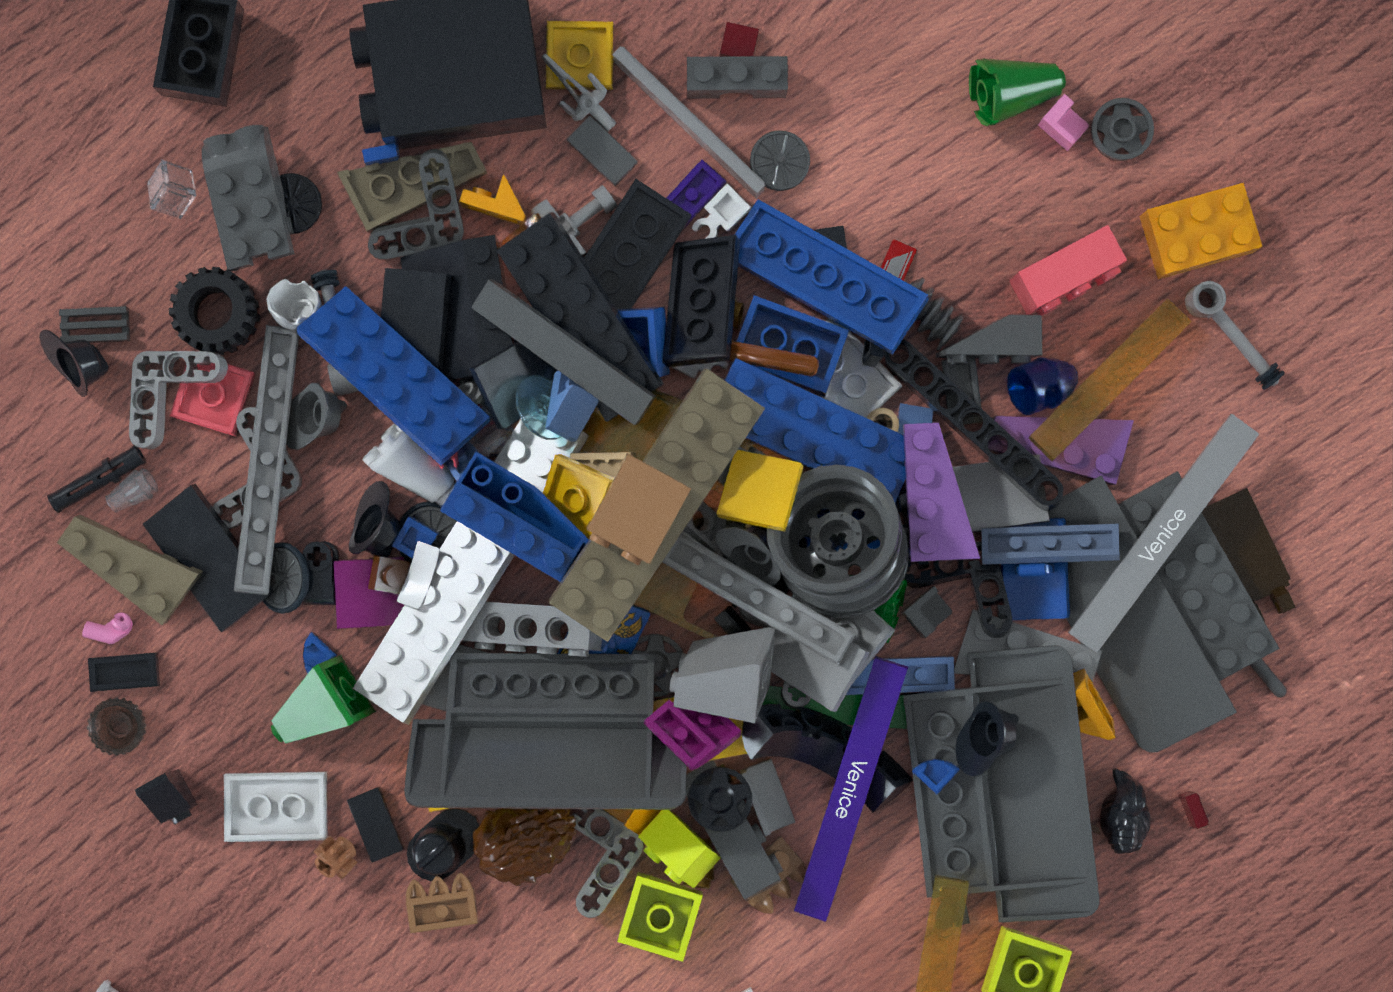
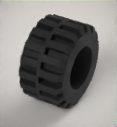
[169,267,260,355]

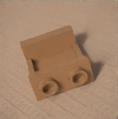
[586,453,691,565]

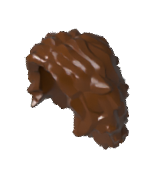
[473,808,577,886]

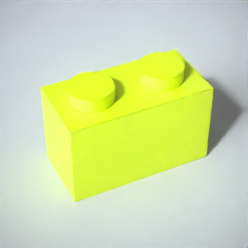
[638,810,721,888]

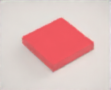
[170,363,256,437]

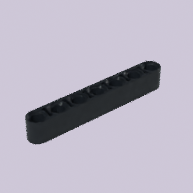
[884,339,1064,510]

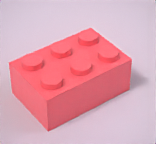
[1009,225,1127,316]

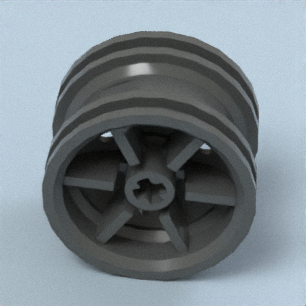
[767,465,909,618]

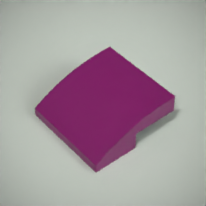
[334,556,405,629]
[644,700,741,770]

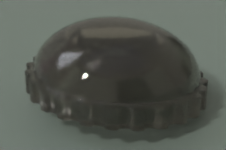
[87,697,147,756]

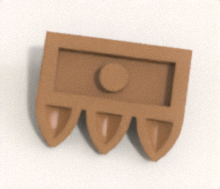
[730,836,807,914]
[406,872,479,933]

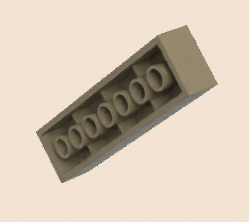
[549,369,765,642]

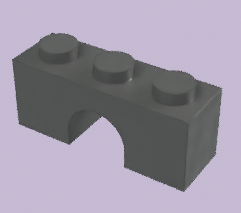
[687,56,788,99]

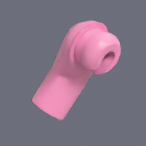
[82,612,133,644]

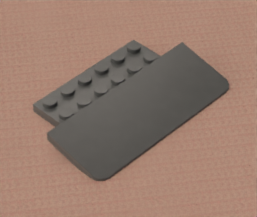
[1048,471,1280,752]
[903,645,1100,923]
[404,653,687,810]

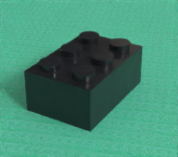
[153,0,244,107]

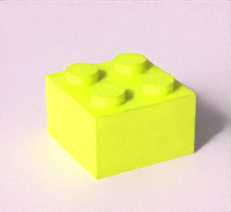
[617,872,703,962]
[981,926,1072,992]

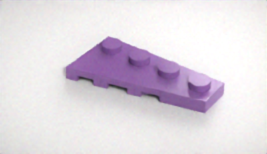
[988,416,1134,485]
[903,423,980,562]

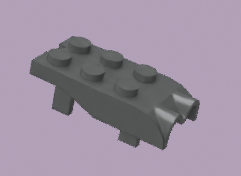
[201,125,295,272]

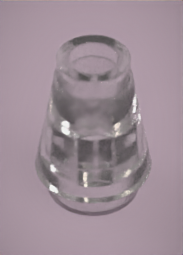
[105,468,158,513]

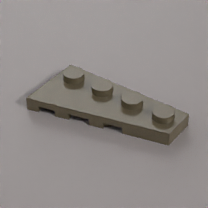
[337,142,487,233]
[57,515,203,625]

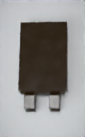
[1202,488,1296,622]

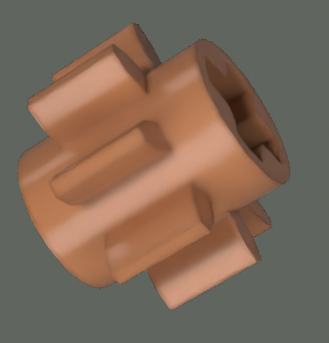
[314,835,357,879]

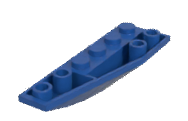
[440,452,589,582]

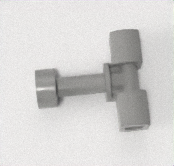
[531,185,618,258]

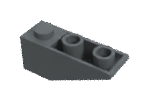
[936,315,1043,365]

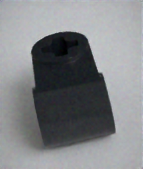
[302,541,339,606]

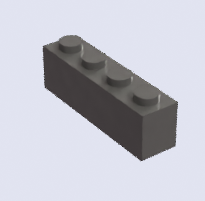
[686,760,784,901]

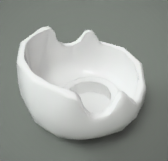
[266,279,322,330]

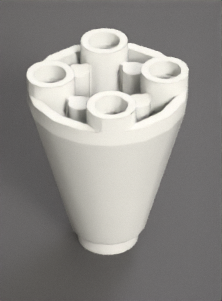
[362,424,455,506]

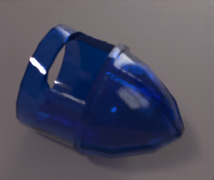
[1007,357,1078,416]

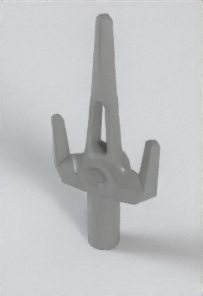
[542,54,616,132]

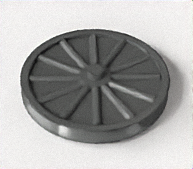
[750,130,810,191]

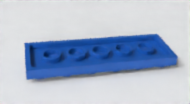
[734,199,929,355]
[297,286,490,466]
[725,358,906,502]

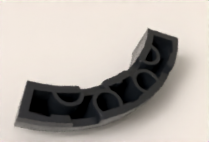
[741,704,913,813]

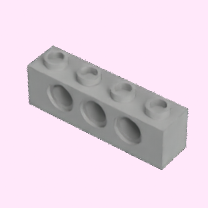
[463,602,602,657]

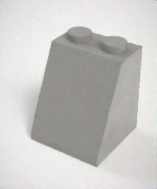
[670,627,776,723]

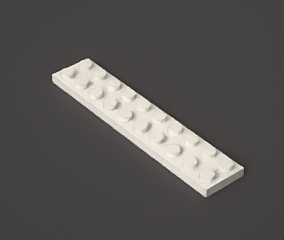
[353,407,589,725]

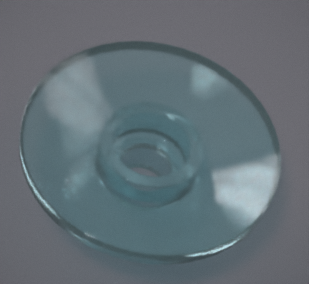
[515,375,561,440]

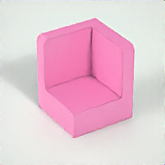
[1038,94,1089,151]

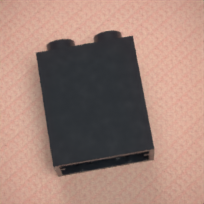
[349,0,547,150]

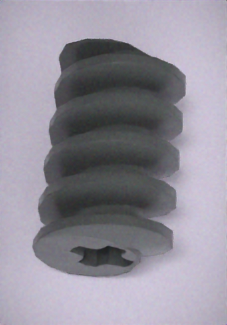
[910,277,964,351]

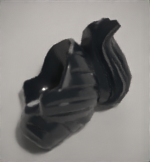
[1100,768,1151,854]

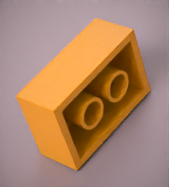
[1139,182,1263,280]

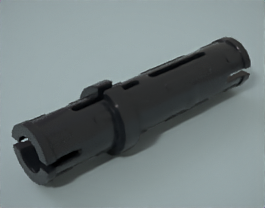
[47,445,146,513]

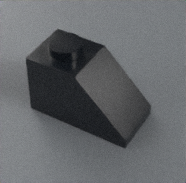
[135,769,198,825]

